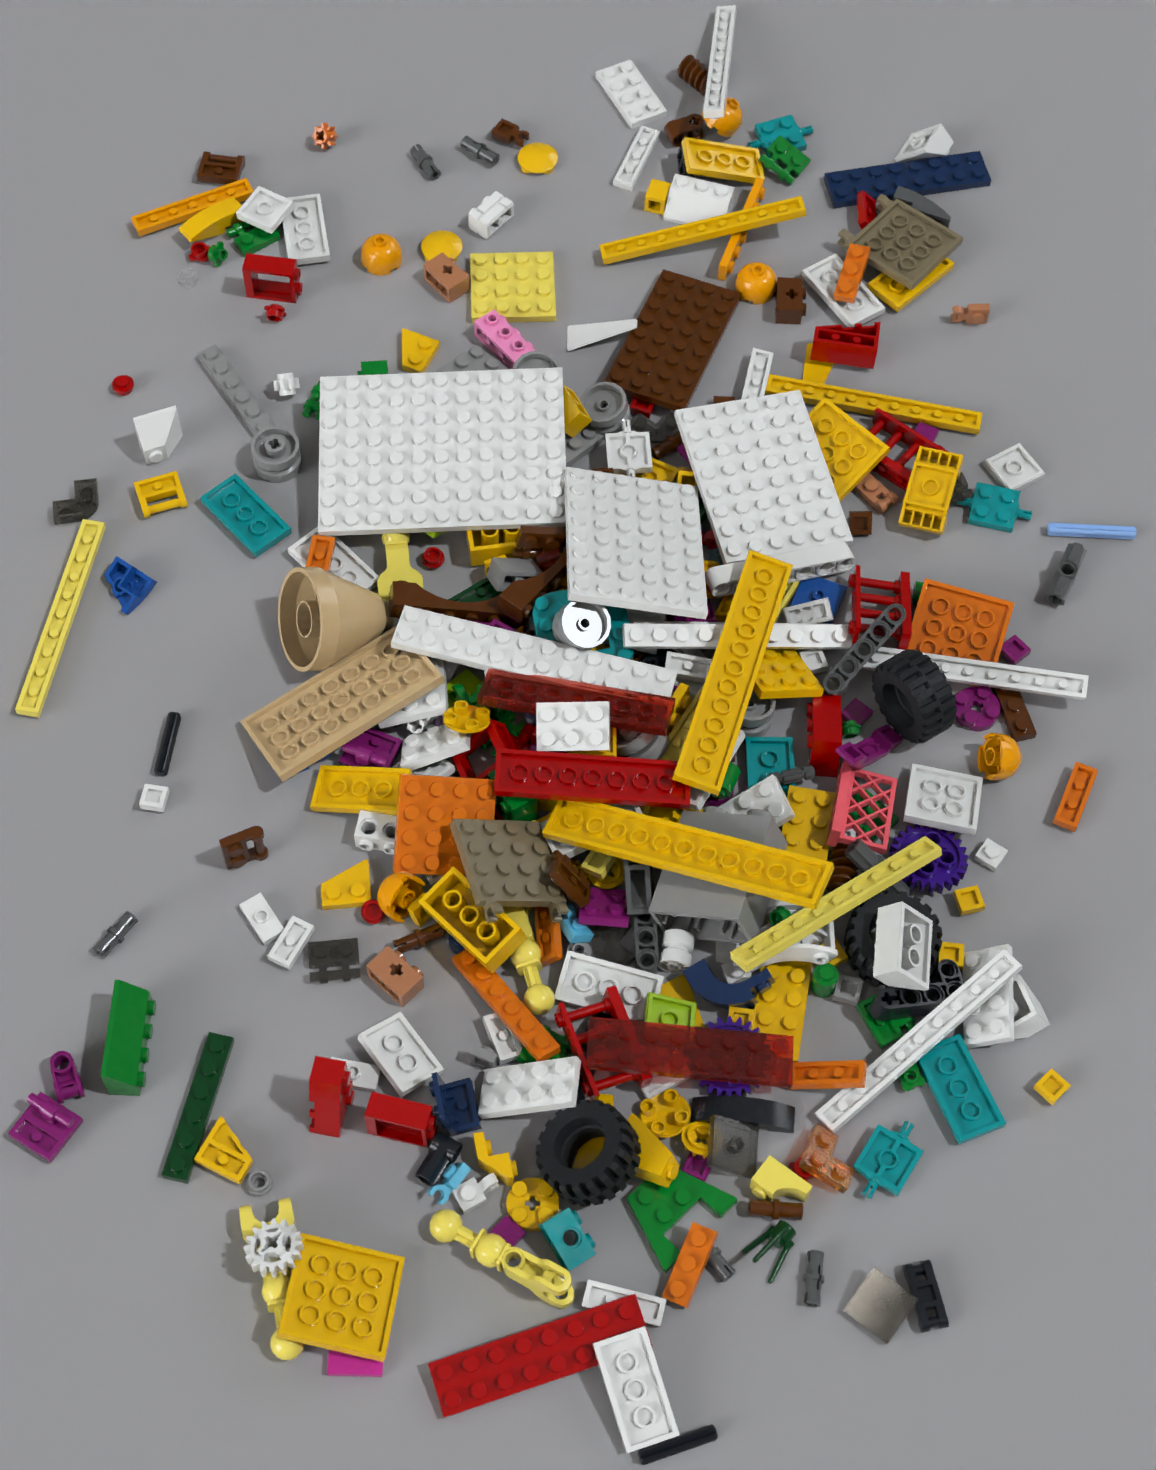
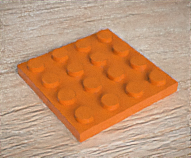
[908,578,1015,688]
[392,774,496,876]

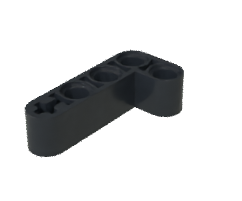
[869,959,964,1021]

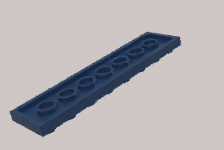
[824,151,991,209]

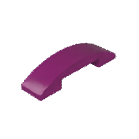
[835,724,904,769]

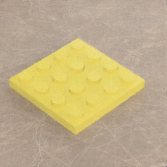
[470,252,556,323]

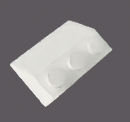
[663,174,735,224]
[873,901,933,991]

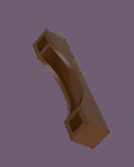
[497,537,567,624]
[389,581,529,628]

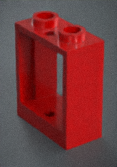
[242,253,303,303]
[452,719,516,779]
[364,1091,438,1148]

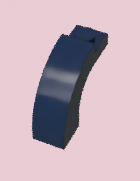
[683,959,775,1009]

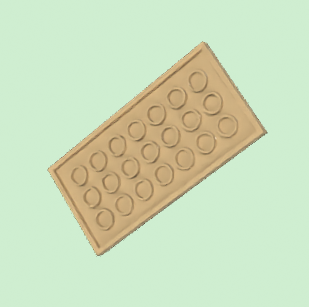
[240,626,445,782]

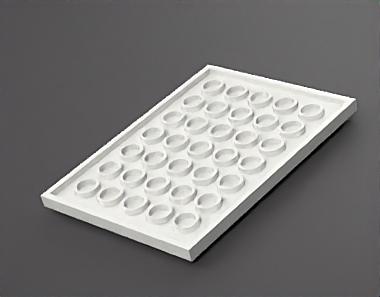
[674,390,853,564]
[565,467,708,620]

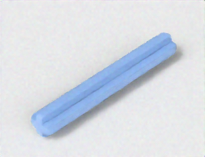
[1047,522,1137,539]

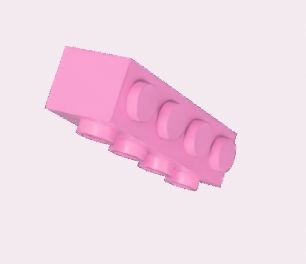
[474,309,536,369]

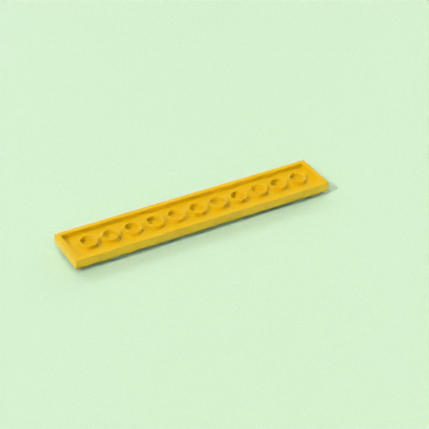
[672,550,793,796]
[747,785,837,1063]
[542,800,834,910]

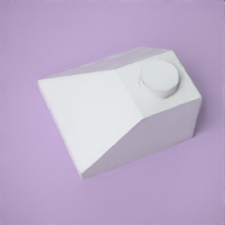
[894,123,954,162]
[133,405,183,465]
[1013,974,1050,1039]

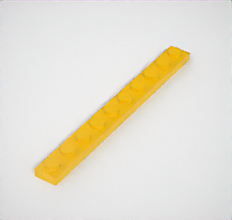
[599,196,807,265]
[765,374,982,435]

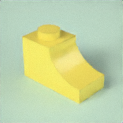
[749,1155,813,1202]

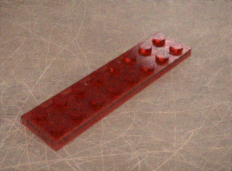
[477,668,676,737]
[585,1017,794,1088]

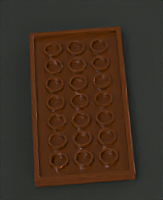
[604,269,742,411]

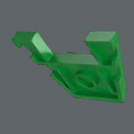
[627,1170,738,1273]

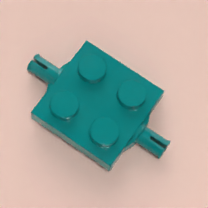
[747,114,813,158]
[956,482,1032,533]
[852,1121,924,1199]

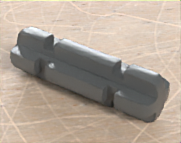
[768,765,815,785]

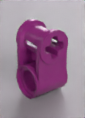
[50,1051,85,1104]

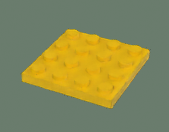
[809,397,890,502]
[276,1233,405,1362]

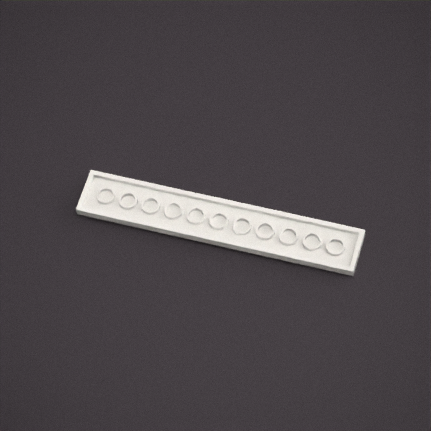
[391,605,678,714]

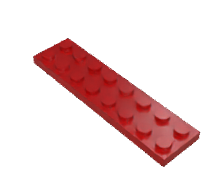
[493,748,691,809]
[428,1294,653,1418]

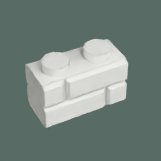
[468,191,514,239]

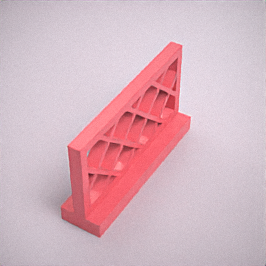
[826,760,897,854]

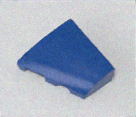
[104,556,157,615]

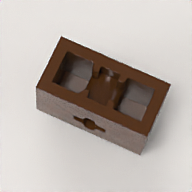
[775,277,806,325]

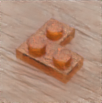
[799,1123,854,1194]

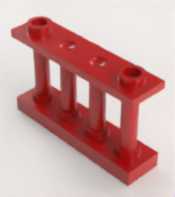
[868,407,948,491]
[848,565,912,650]
[554,985,653,1102]

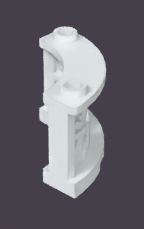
[734,898,838,972]

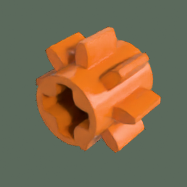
[312,123,338,149]

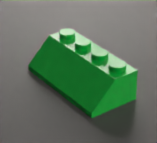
[101,980,156,1096]

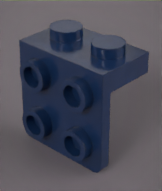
[429,1072,482,1136]

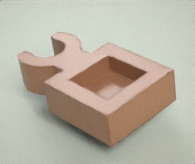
[951,303,990,325]

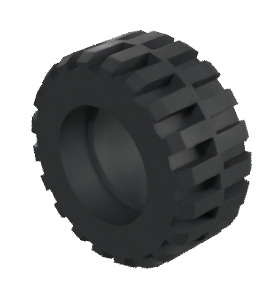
[872,649,957,744]
[844,890,943,988]
[536,1099,641,1207]

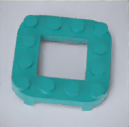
[533,589,634,660]

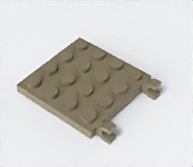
[837,194,963,290]
[449,819,569,923]

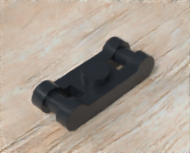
[903,1259,949,1333]

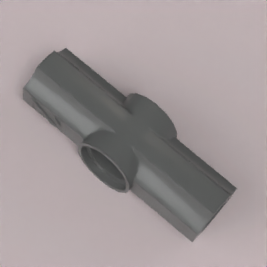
[1045,542,1087,606]
[844,838,910,896]

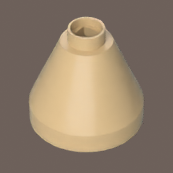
[278,567,394,672]

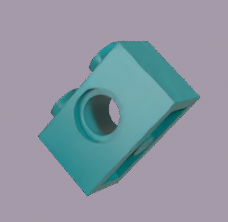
[538,1207,596,1271]

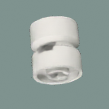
[658,929,695,974]

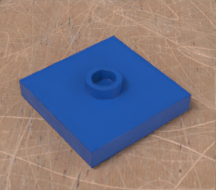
[791,577,847,624]

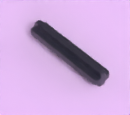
[154,712,181,777]
[638,1424,718,1465]

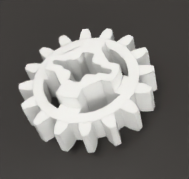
[244,1218,304,1278]

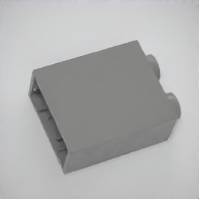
[648,806,788,944]

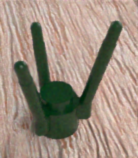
[742,1220,796,1284]

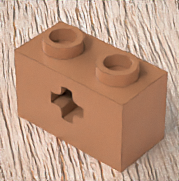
[423,252,470,303]
[366,945,424,1007]

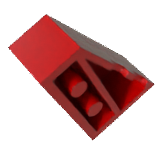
[810,322,881,369]
[806,694,842,778]
[309,1056,355,1138]

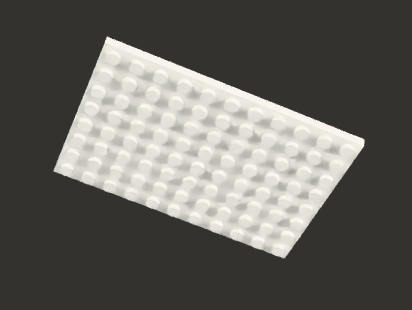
[318,367,566,536]

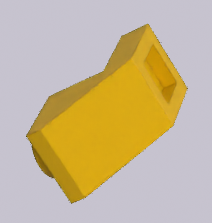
[473,1132,518,1187]

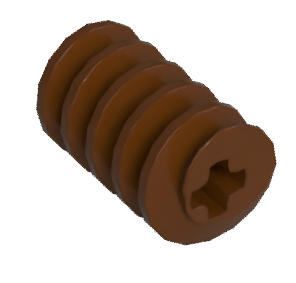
[678,54,709,97]
[826,842,859,892]

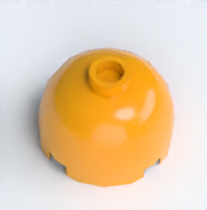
[702,97,743,137]
[361,233,402,276]
[735,262,777,305]
[977,733,1022,780]
[377,872,426,922]

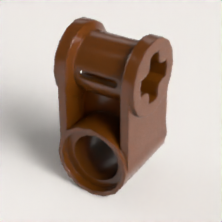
[664,114,704,147]

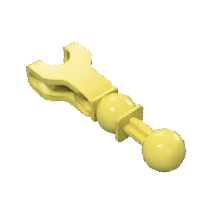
[377,533,424,600]
[503,907,555,1015]
[239,1197,305,1361]
[429,1209,575,1309]

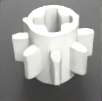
[273,372,300,396]
[406,717,435,734]

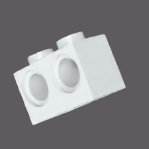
[354,810,396,855]

